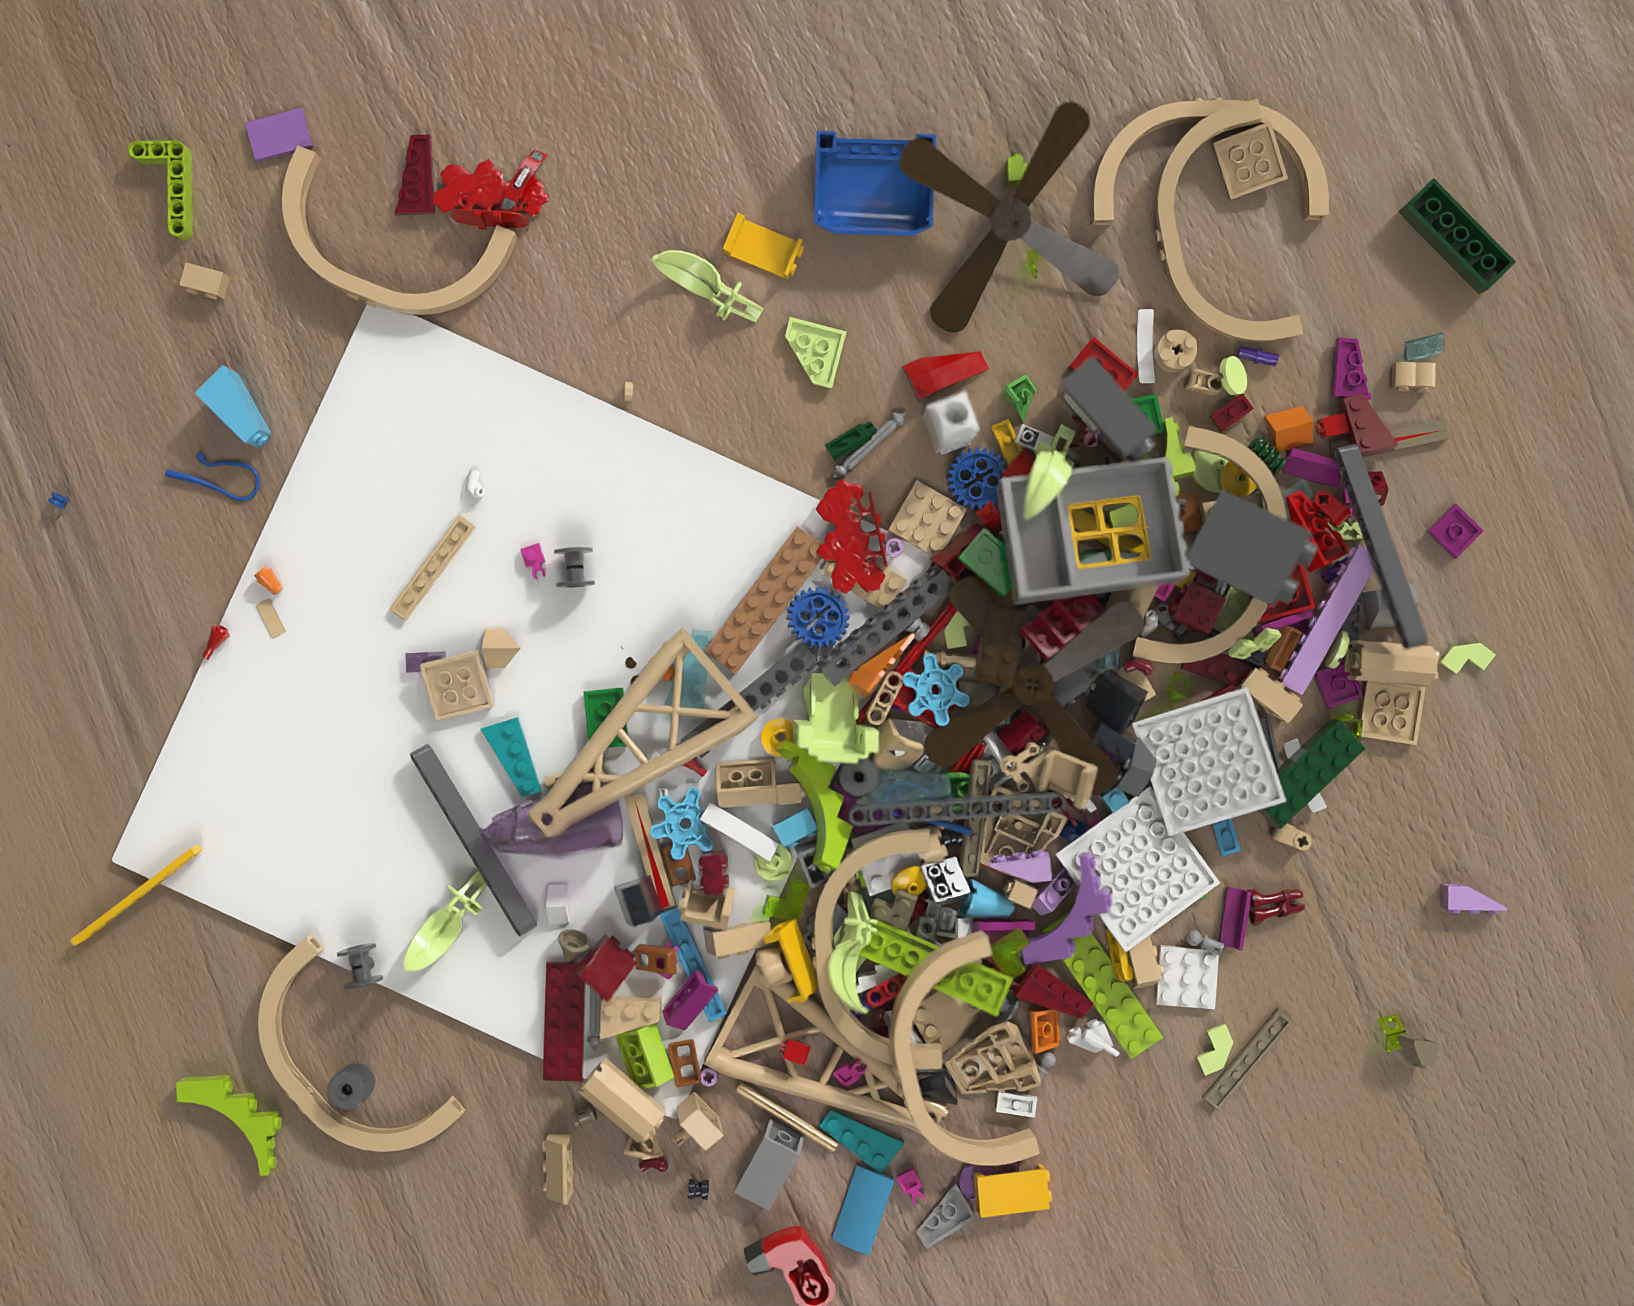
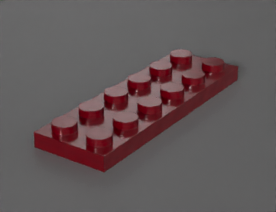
[543,962,586,1082]

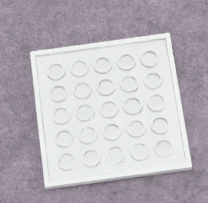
[1132,687,1286,836]
[1055,786,1220,952]

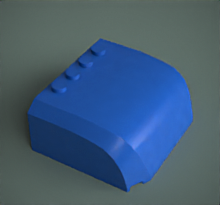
[814,131,936,236]

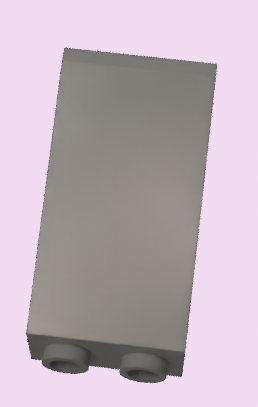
[734,1117,805,1210]

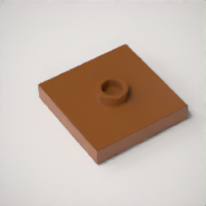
[1175,492,1202,533]

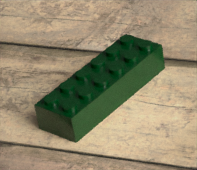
[1398,178,1516,294]
[1258,719,1365,829]

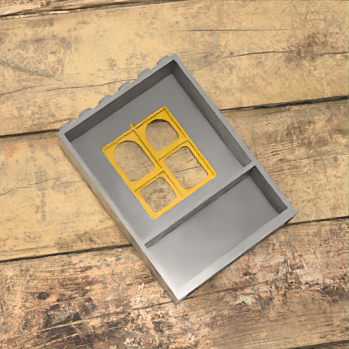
[996,457,1190,605]

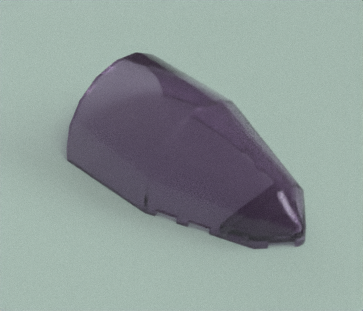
[479,781,623,859]

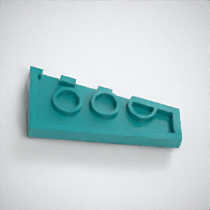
[481,717,542,797]
[819,1109,905,1174]

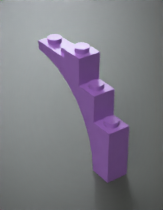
[1021,851,1113,964]

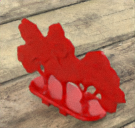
[432,159,549,230]
[816,479,888,594]

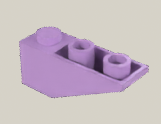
[989,850,1052,882]
[1031,867,1076,916]
[1441,884,1507,914]

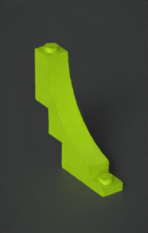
[775,740,853,872]

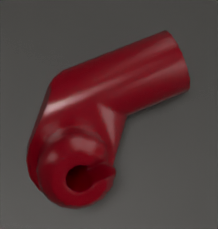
[1123,658,1153,676]
[638,1157,668,1172]

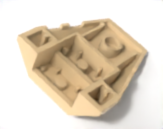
[980,785,1067,879]
[914,988,984,1053]
[945,1022,1041,1094]

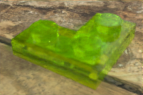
[762,879,809,922]
[990,927,1030,979]

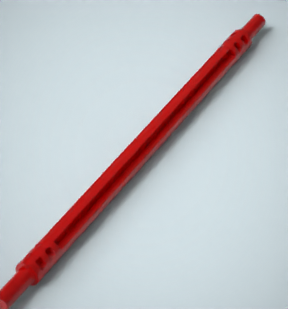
[856,574,980,724]

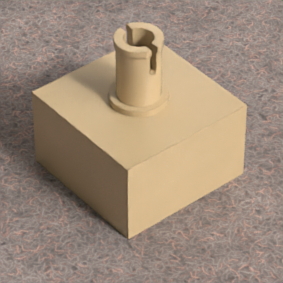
[672,1092,723,1151]

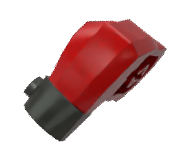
[744,1226,836,1306]

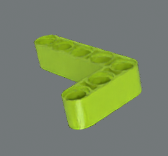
[128,141,193,241]

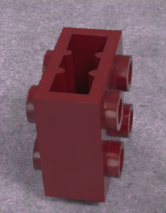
[1170,581,1226,636]
[698,850,729,896]

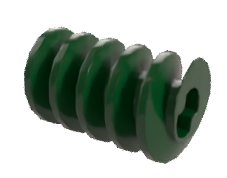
[1247,435,1287,477]

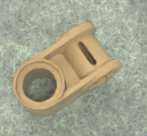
[1185,369,1224,395]
[1271,823,1312,851]

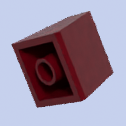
[573,934,636,1002]

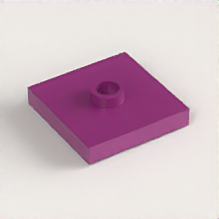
[1426,504,1483,559]
[1314,662,1364,709]

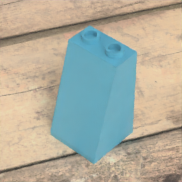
[195,365,272,448]

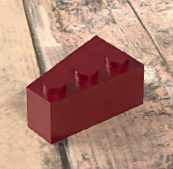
[1338,394,1399,458]
[930,523,1001,583]

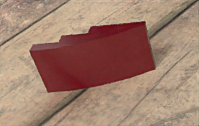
[1019,594,1107,661]

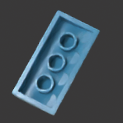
[832,1164,894,1256]

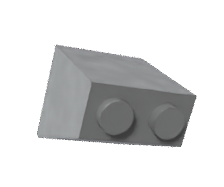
[1362,584,1419,631]

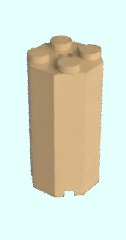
[1344,640,1440,686]
[578,1058,666,1143]

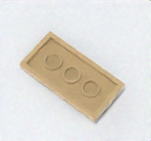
[821,558,907,609]

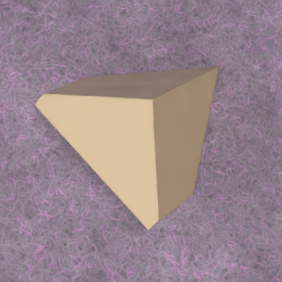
[482,629,521,668]
[624,1127,664,1160]

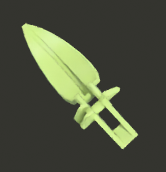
[651,250,764,322]
[1024,424,1075,520]
[404,871,487,972]
[828,891,877,1013]

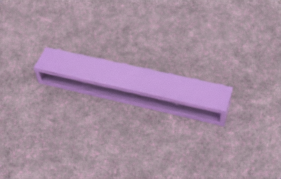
[1278,545,1374,695]

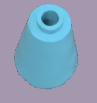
[958,879,1015,918]

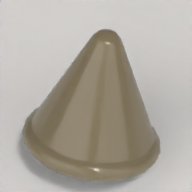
[558,929,591,963]

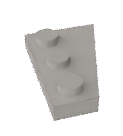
[916,1182,977,1249]

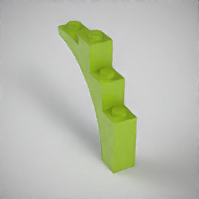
[1107,417,1197,529]
[176,1075,282,1176]

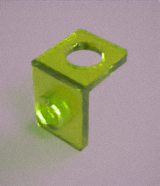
[1026,249,1042,279]
[1164,672,1192,702]
[1331,713,1363,742]
[1378,1014,1406,1052]

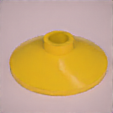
[1220,461,1256,497]
[761,718,797,757]
[891,866,927,896]

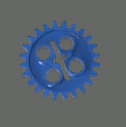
[946,447,1006,511]
[786,586,850,650]

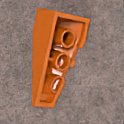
[847,633,915,699]

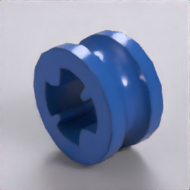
[48,492,69,509]

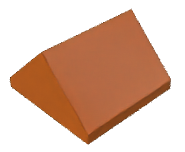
[1264,405,1314,453]
[1028,1007,1060,1053]

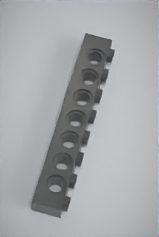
[816,565,954,686]
[680,643,818,759]

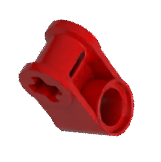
[1313,491,1351,528]

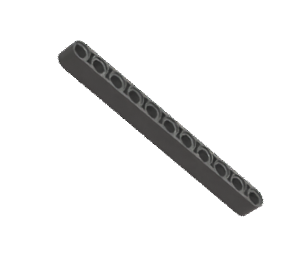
[1334,444,1428,650]
[410,744,537,937]
[849,791,1066,826]

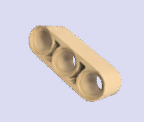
[865,671,903,725]

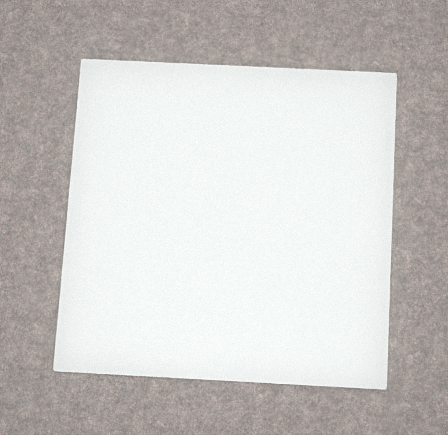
[112,305,932,1119]

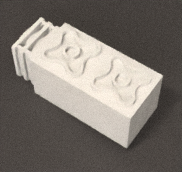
[923,391,979,455]

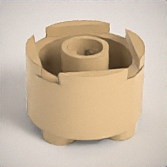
[1153,330,1197,373]
[918,824,948,866]

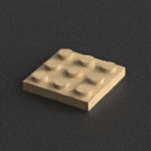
[1212,121,1288,200]
[888,481,967,557]
[420,650,495,721]
[1356,681,1426,745]

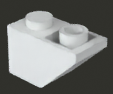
[1015,424,1054,455]
[1065,1019,1113,1053]

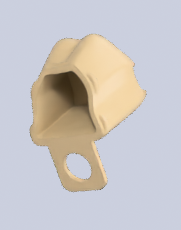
[756,947,794,988]

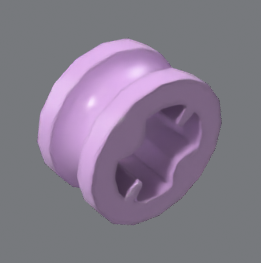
[885,538,903,556]
[700,1067,718,1086]

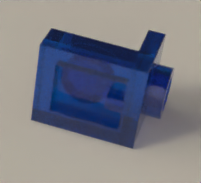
[1059,818,1087,841]

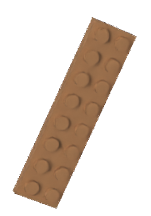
[704,526,822,675]

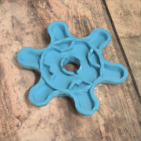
[902,654,969,726]
[650,788,714,860]

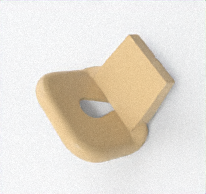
[873,718,925,772]

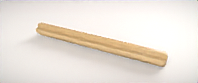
[736,1082,838,1152]

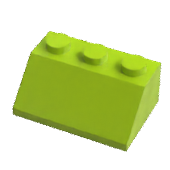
[615,1023,674,1088]

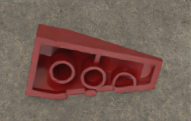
[902,351,989,402]
[1285,490,1349,573]

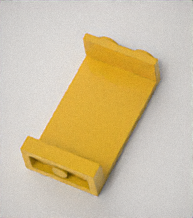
[723,213,805,280]
[763,919,819,1003]
[973,1164,1052,1218]

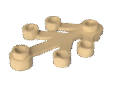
[1000,742,1057,793]

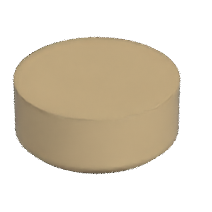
[624,382,633,402]

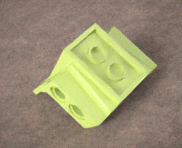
[792,672,879,763]

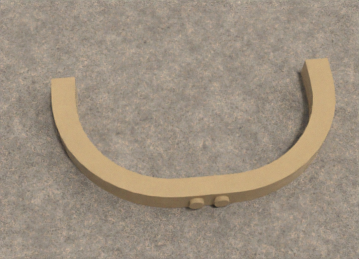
[1091,98,1329,225]
[1155,99,1303,342]
[282,145,518,315]
[1132,426,1286,663]
[812,829,943,1069]
[889,930,1040,1166]
[258,934,465,1152]

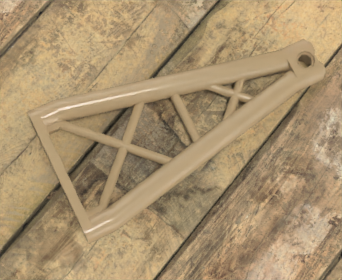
[527,627,759,841]
[703,963,949,1137]

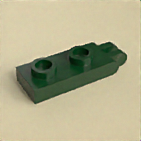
[825,421,877,461]

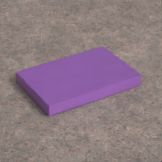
[245,108,313,162]

